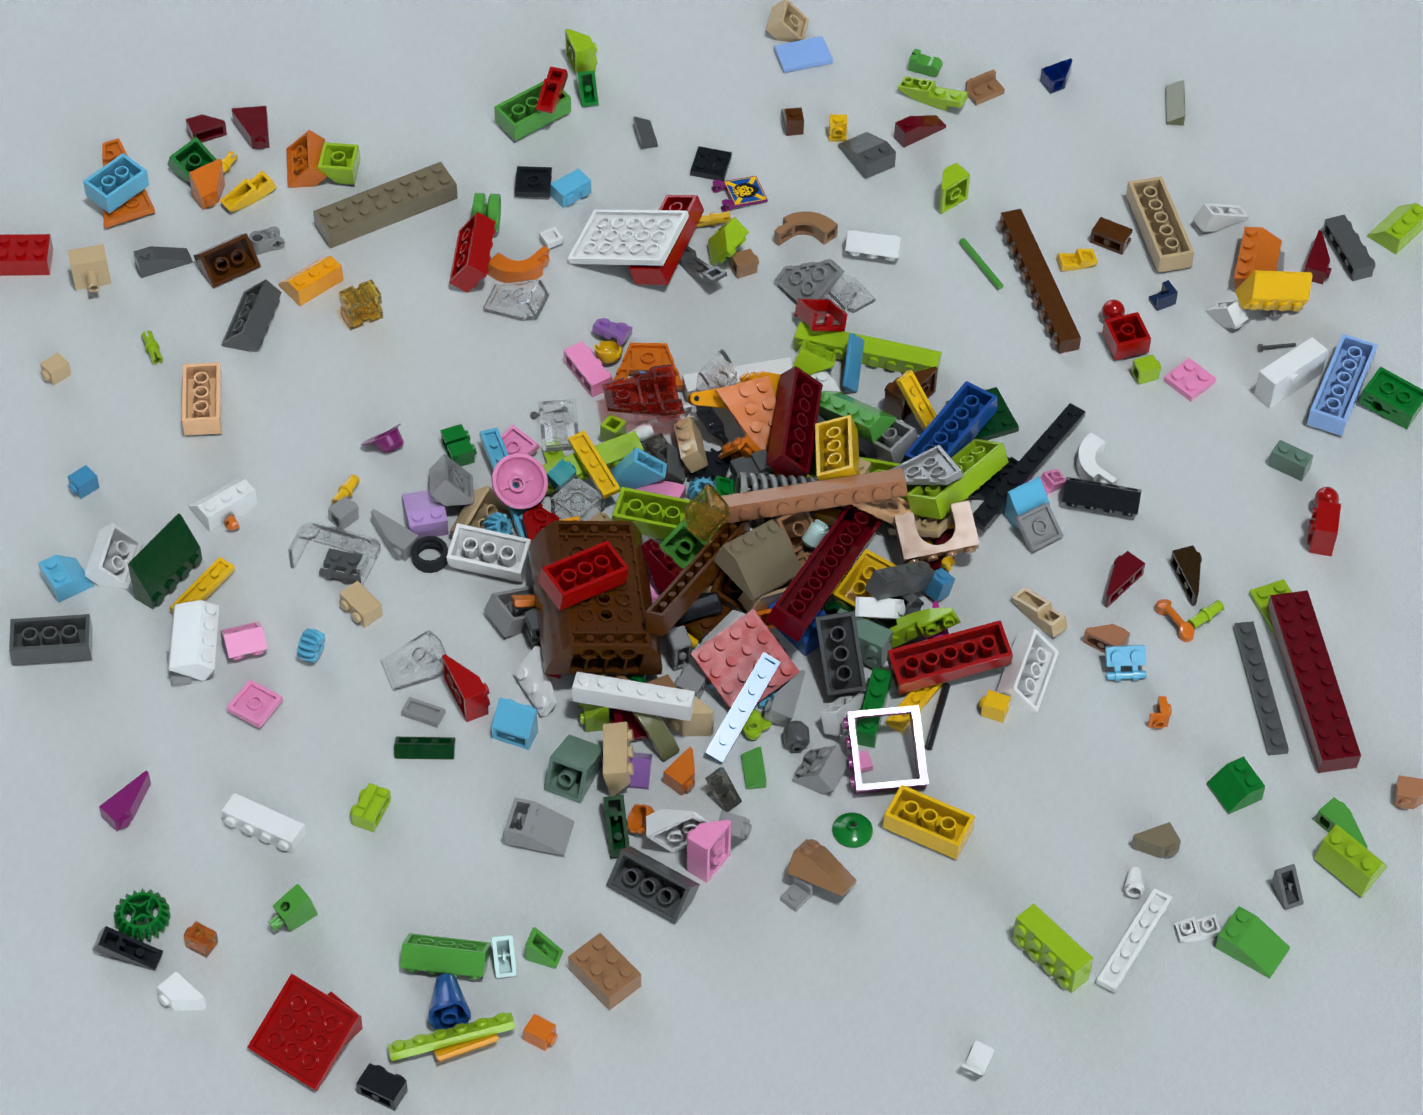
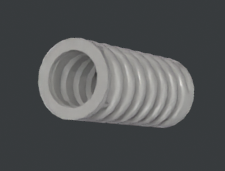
[735,472,819,511]

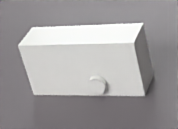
[1254,337,1328,408]

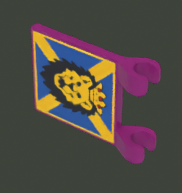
[712,176,768,212]

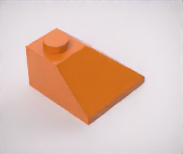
[189,159,225,210]

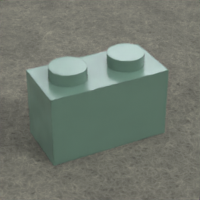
[1268,440,1314,481]

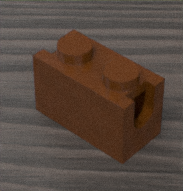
[1090,217,1133,255]

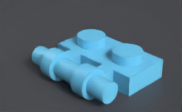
[1105,644,1147,682]

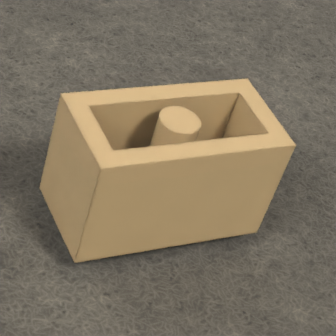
[339,581,383,628]

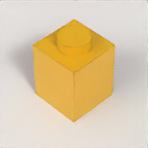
[979,690,1011,723]

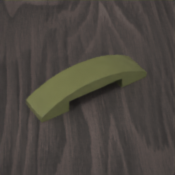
[628,711,680,762]

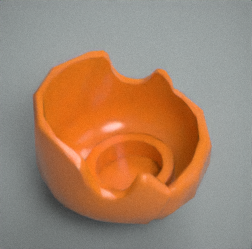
[627,804,655,835]

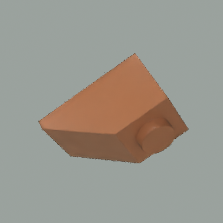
[1083,624,1130,653]
[1394,775,1423,809]

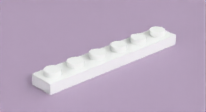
[1096,888,1173,993]

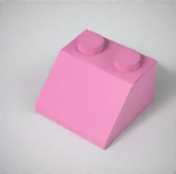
[221,621,267,660]

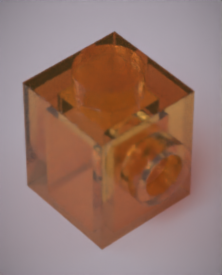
[184,921,218,958]

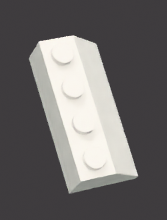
[446,523,531,583]
[168,600,219,681]
[996,628,1059,713]

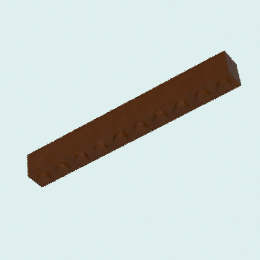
[998,209,1081,354]
[645,520,750,636]

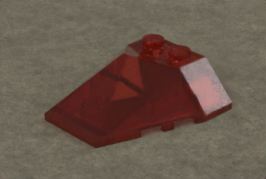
[602,364,684,418]

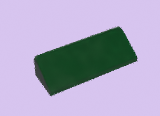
[394,736,456,759]

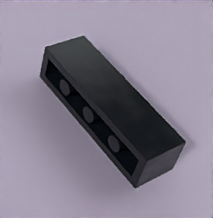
[1062,477,1142,516]

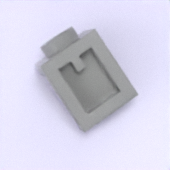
[780,877,812,912]

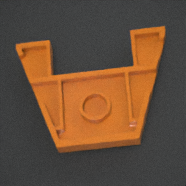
[612,343,683,390]

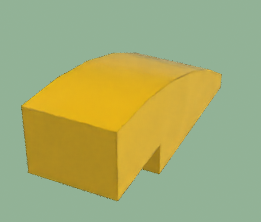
[220,170,277,212]

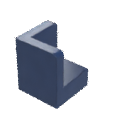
[1149,280,1178,311]

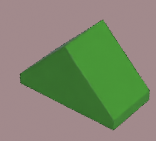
[525,927,563,969]

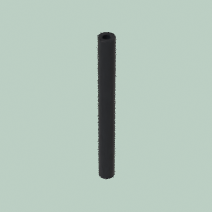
[925,683,950,750]

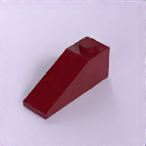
[894,115,946,148]
[1304,230,1332,285]
[1104,551,1145,608]

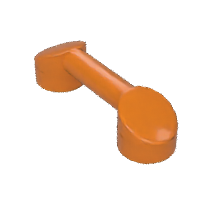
[1155,599,1195,642]

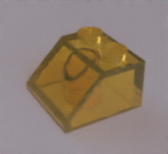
[684,483,731,542]

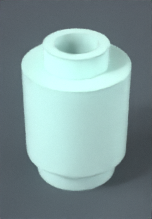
[802,519,828,549]

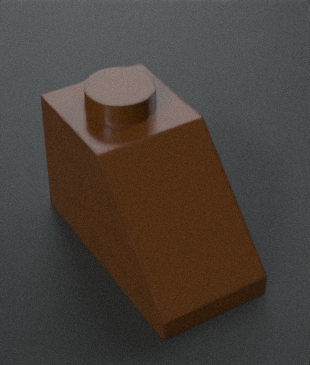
[781,107,804,136]

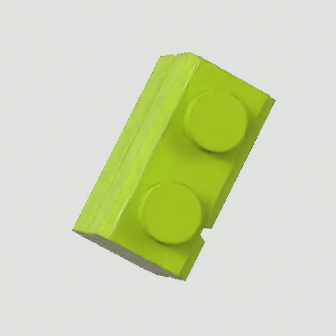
[350,783,391,832]

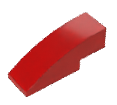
[536,66,568,114]

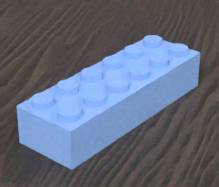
[1307,334,1378,436]

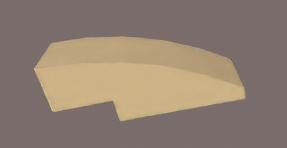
[1011,587,1068,638]

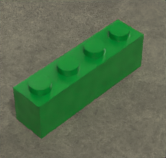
[856,667,892,748]

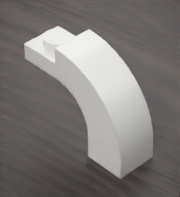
[1077,433,1117,485]

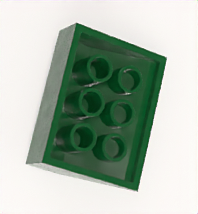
[128,513,202,609]

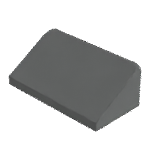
[633,117,658,149]

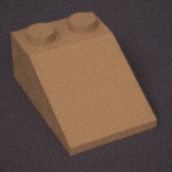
[787,839,857,897]

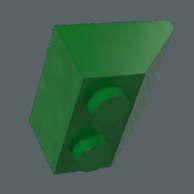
[167,137,217,182]
[1206,756,1265,815]

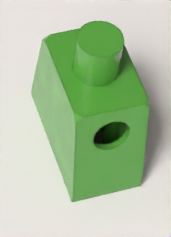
[268,884,318,931]

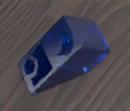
[1040,58,1073,94]

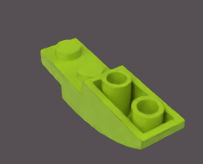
[897,76,968,111]
[889,607,961,649]

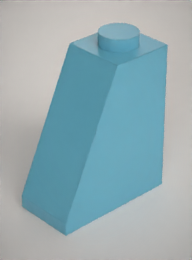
[611,447,667,490]

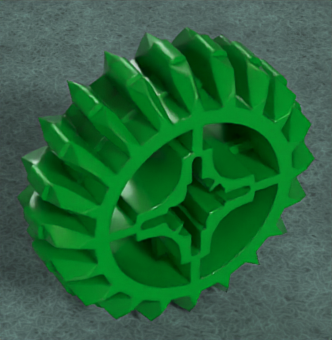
[113,888,171,942]

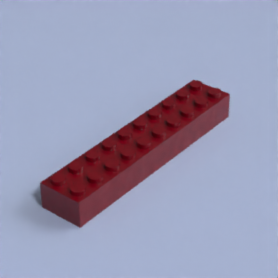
[765,504,884,642]
[1267,590,1361,773]

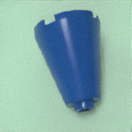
[428,973,471,1030]

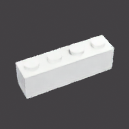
[222,793,306,854]

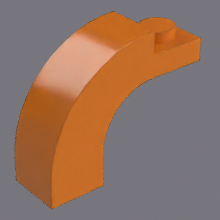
[487,246,550,284]

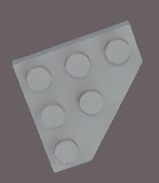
[774,259,845,301]
[890,445,963,485]

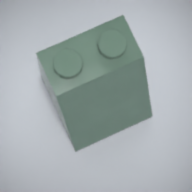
[544,734,603,803]

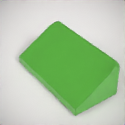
[741,747,767,789]

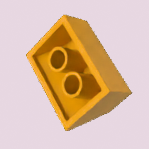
[278,256,343,306]

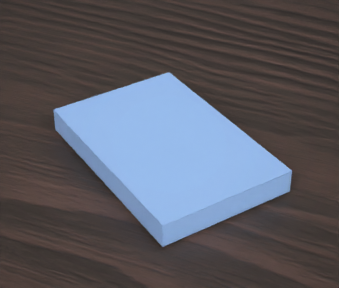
[774,36,833,73]

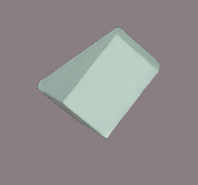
[491,934,517,978]

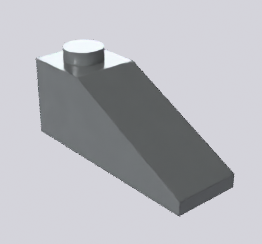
[133,246,193,278]

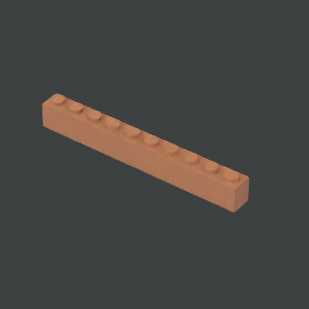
[713,468,907,525]

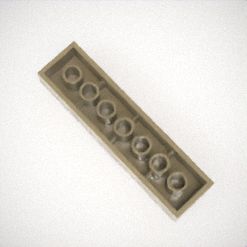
[313,162,458,249]

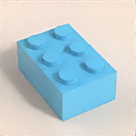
[83,153,149,213]

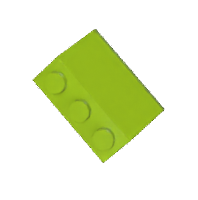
[1367,203,1423,254]
[1314,824,1388,898]

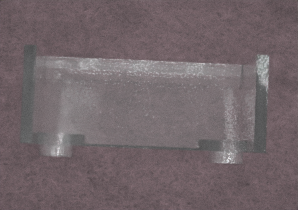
[288,523,381,585]

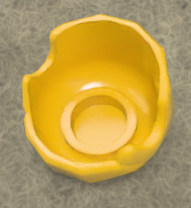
[594,340,623,364]

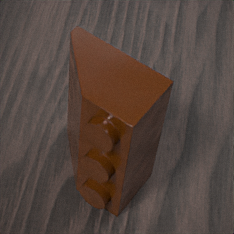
[193,233,261,288]

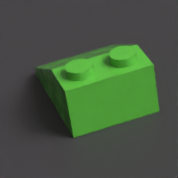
[1215,906,1290,979]

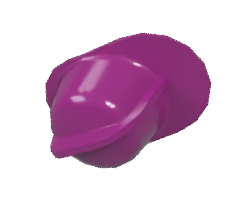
[361,424,404,452]

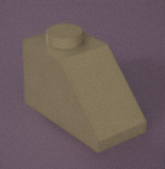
[1131,822,1181,859]

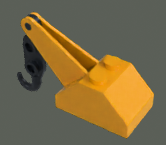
[687,371,781,453]

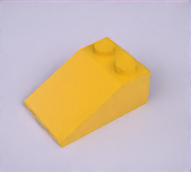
[833,549,897,620]

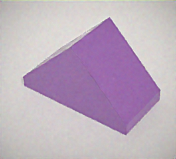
[629,752,653,790]

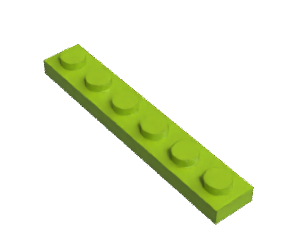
[387,1012,516,1061]

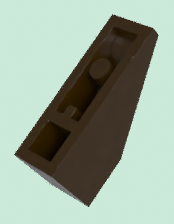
[1170,545,1202,606]

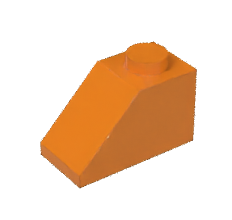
[663,747,695,796]

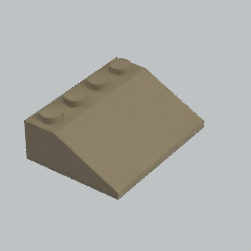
[714,519,802,601]

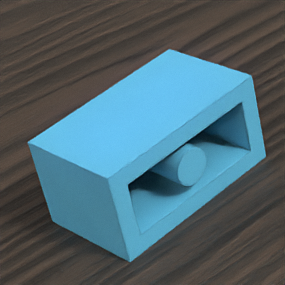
[550,168,592,208]

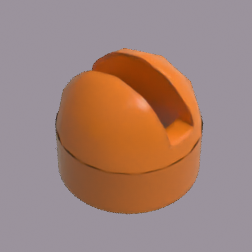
[224,514,240,531]

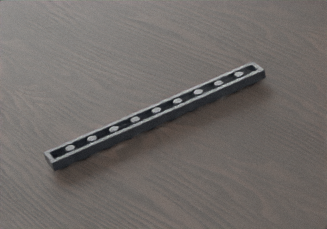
[973,403,1086,532]

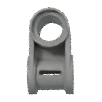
[249,226,285,255]

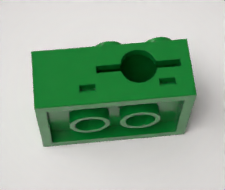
[1358,366,1423,430]

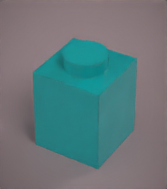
[547,459,576,493]

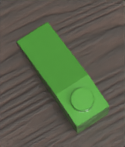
[1315,797,1368,848]

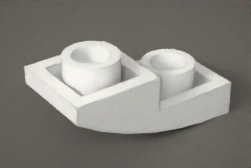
[1175,914,1222,942]

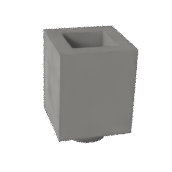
[328,496,359,531]

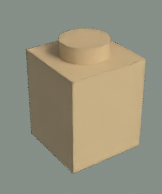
[40,353,71,386]

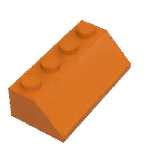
[1234,227,1282,289]

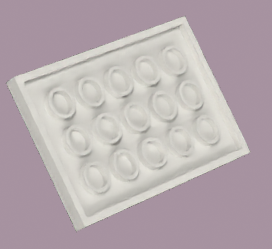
[567,209,689,266]

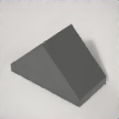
[1271,864,1304,910]

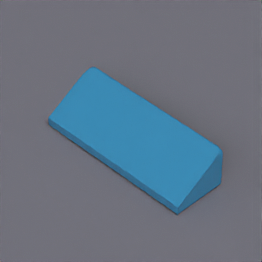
[843,333,864,392]

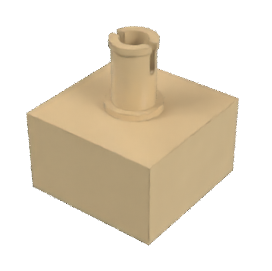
[68,244,111,292]

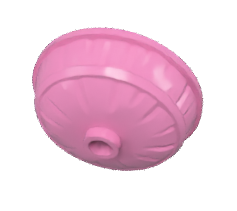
[492,453,548,509]

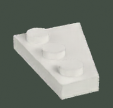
[513,646,557,716]

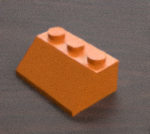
[286,130,327,188]

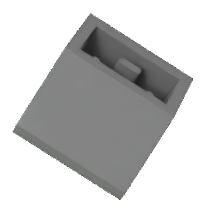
[792,745,848,793]

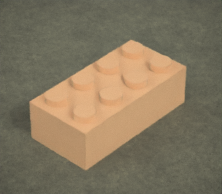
[182,362,222,436]

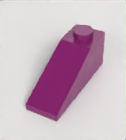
[99,771,151,832]

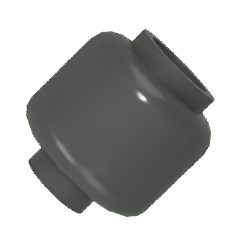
[783,721,810,752]

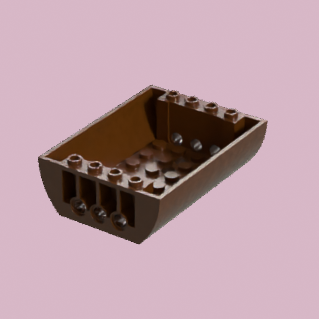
[529,520,662,674]

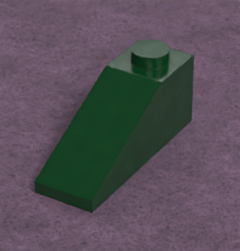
[602,795,630,858]

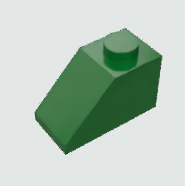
[576,70,599,107]

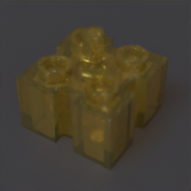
[339,280,383,331]

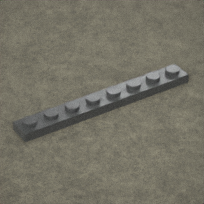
[1233,621,1289,756]

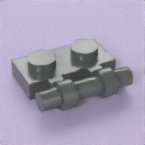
[319,548,366,583]

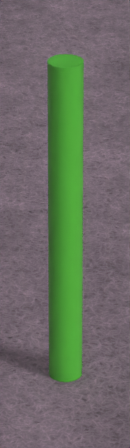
[959,238,1004,290]

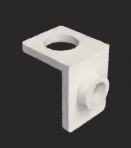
[961,1041,995,1076]

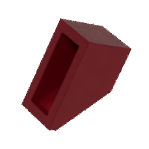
[185,114,227,143]

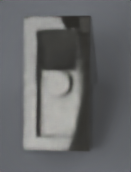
[705,767,742,812]

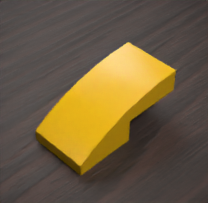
[1056,249,1098,271]

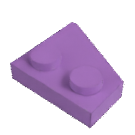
[592,318,633,345]

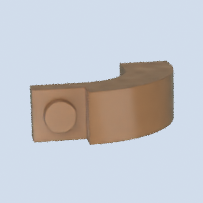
[774,211,838,246]

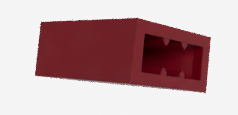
[232,106,270,149]

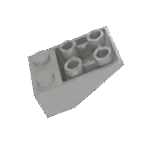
[504,797,574,856]

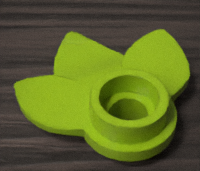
[742,709,772,740]

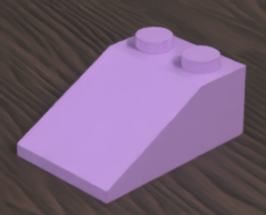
[402,490,449,539]

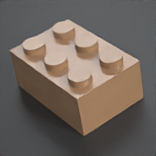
[568,933,641,1011]

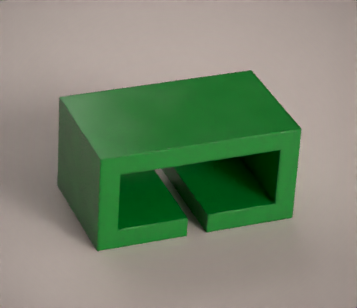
[440,424,477,467]

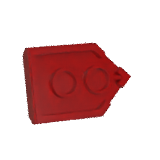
[522,502,559,542]

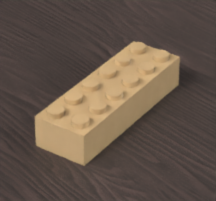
[1126,176,1194,273]

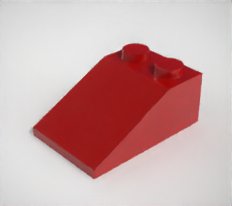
[442,654,490,722]

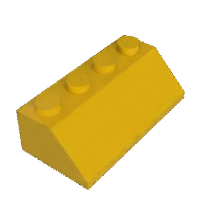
[1235,270,1313,311]

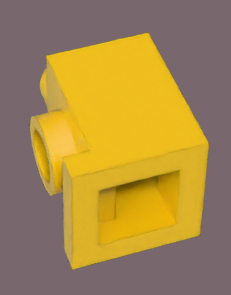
[829,114,847,142]

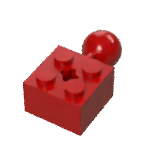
[1102,299,1151,360]
[1306,487,1341,557]

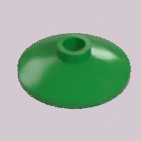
[832,812,873,848]

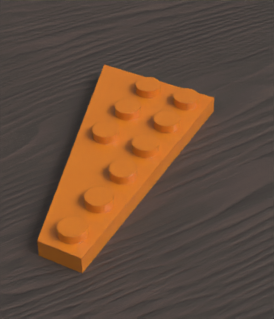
[102,138,155,228]
[715,376,791,487]

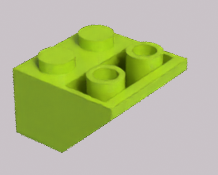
[708,217,749,266]

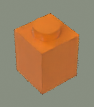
[523,1014,558,1051]

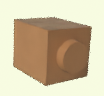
[731,248,759,279]

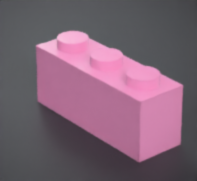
[564,341,612,398]

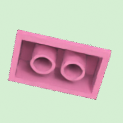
[686,820,731,883]

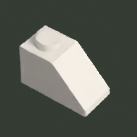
[1206,300,1248,329]
[157,972,206,1011]

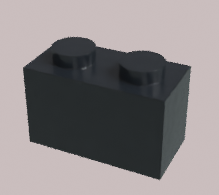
[356,1063,408,1111]

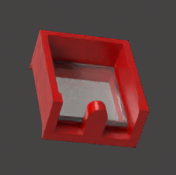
[794,299,848,331]

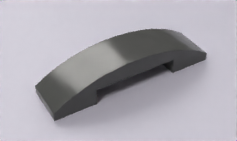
[678,245,727,284]

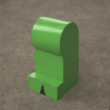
[908,48,943,77]

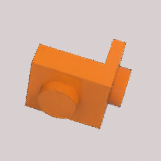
[1148,696,1172,728]

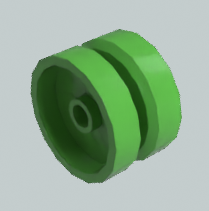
[472,193,501,233]

